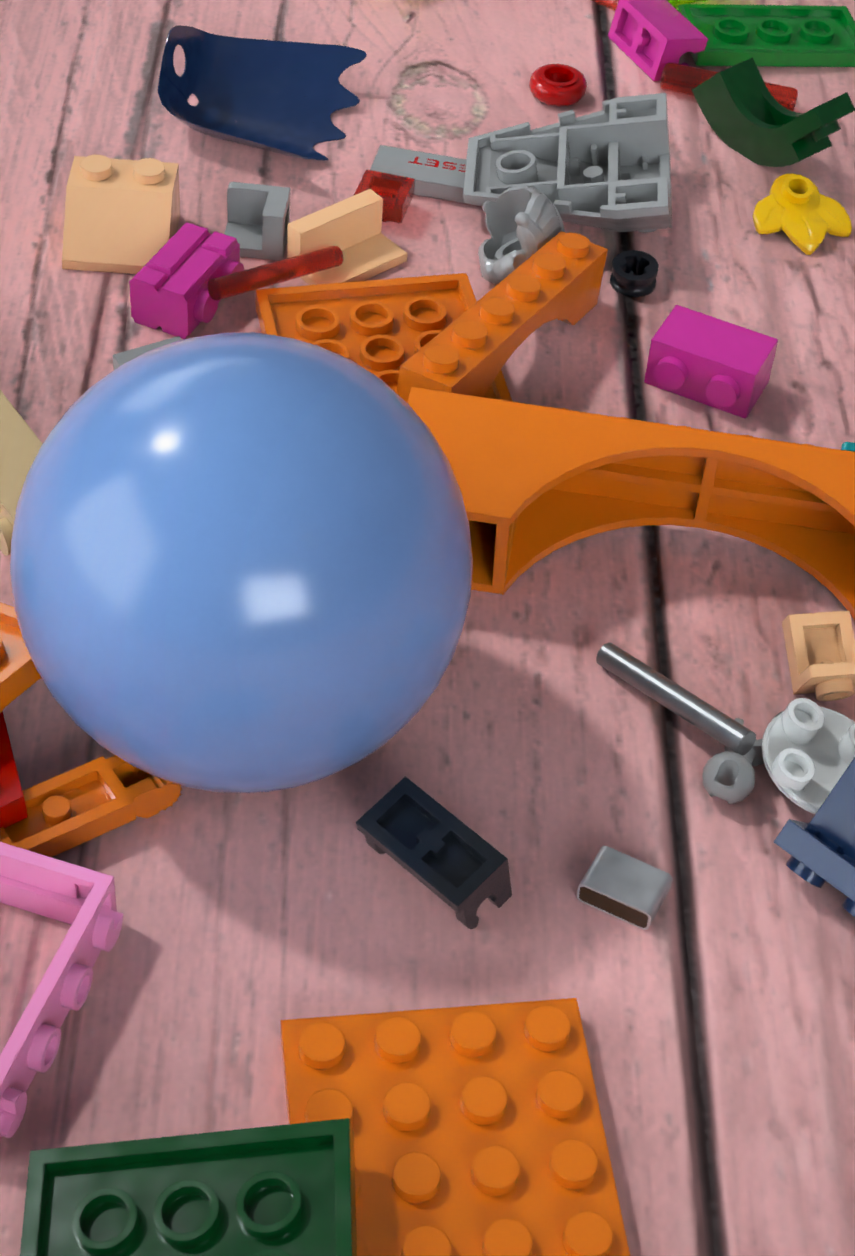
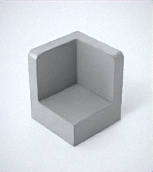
[224,182,290,261]

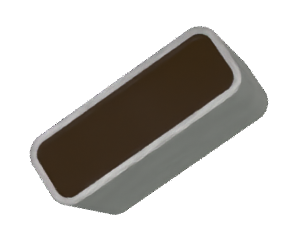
[576,846,673,930]

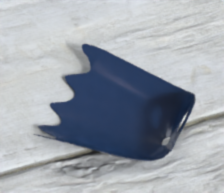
[158,25,367,160]

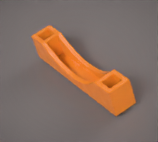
[397,231,608,402]

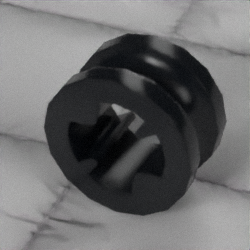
[610,250,659,297]

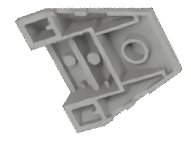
[463,93,672,233]

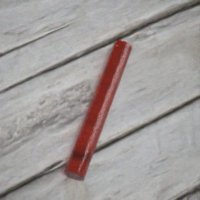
[207,245,343,301]

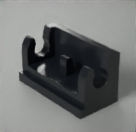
[356,776,512,929]

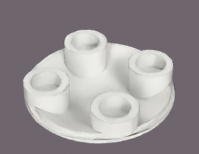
[762,698,855,814]

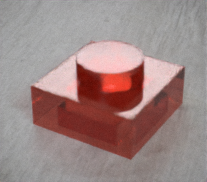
[353,169,415,223]

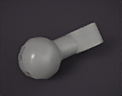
[702,718,764,804]

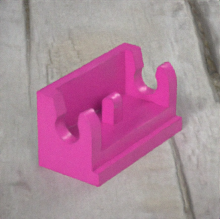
[608,0,708,81]

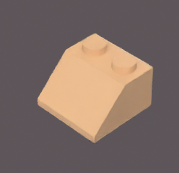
[62,155,180,274]

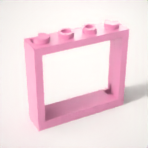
[0,842,123,1141]

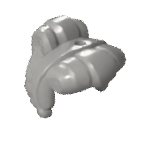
[478,186,565,284]

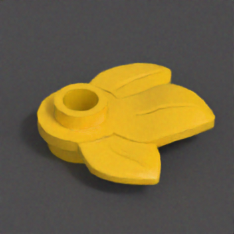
[753,173,852,255]

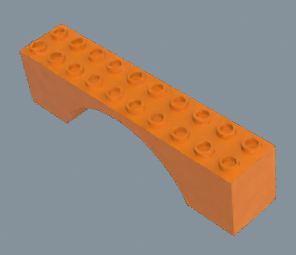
[407,387,855,620]

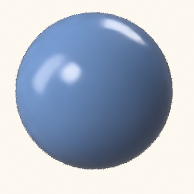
[10,332,473,793]

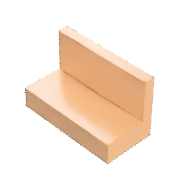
[287,189,407,285]

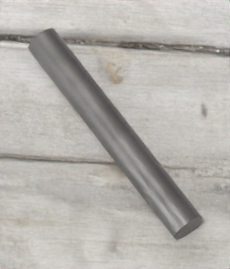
[596,642,756,755]

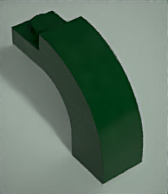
[692,57,855,167]

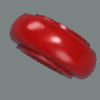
[529,64,587,106]

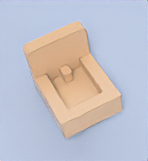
[782,610,855,701]

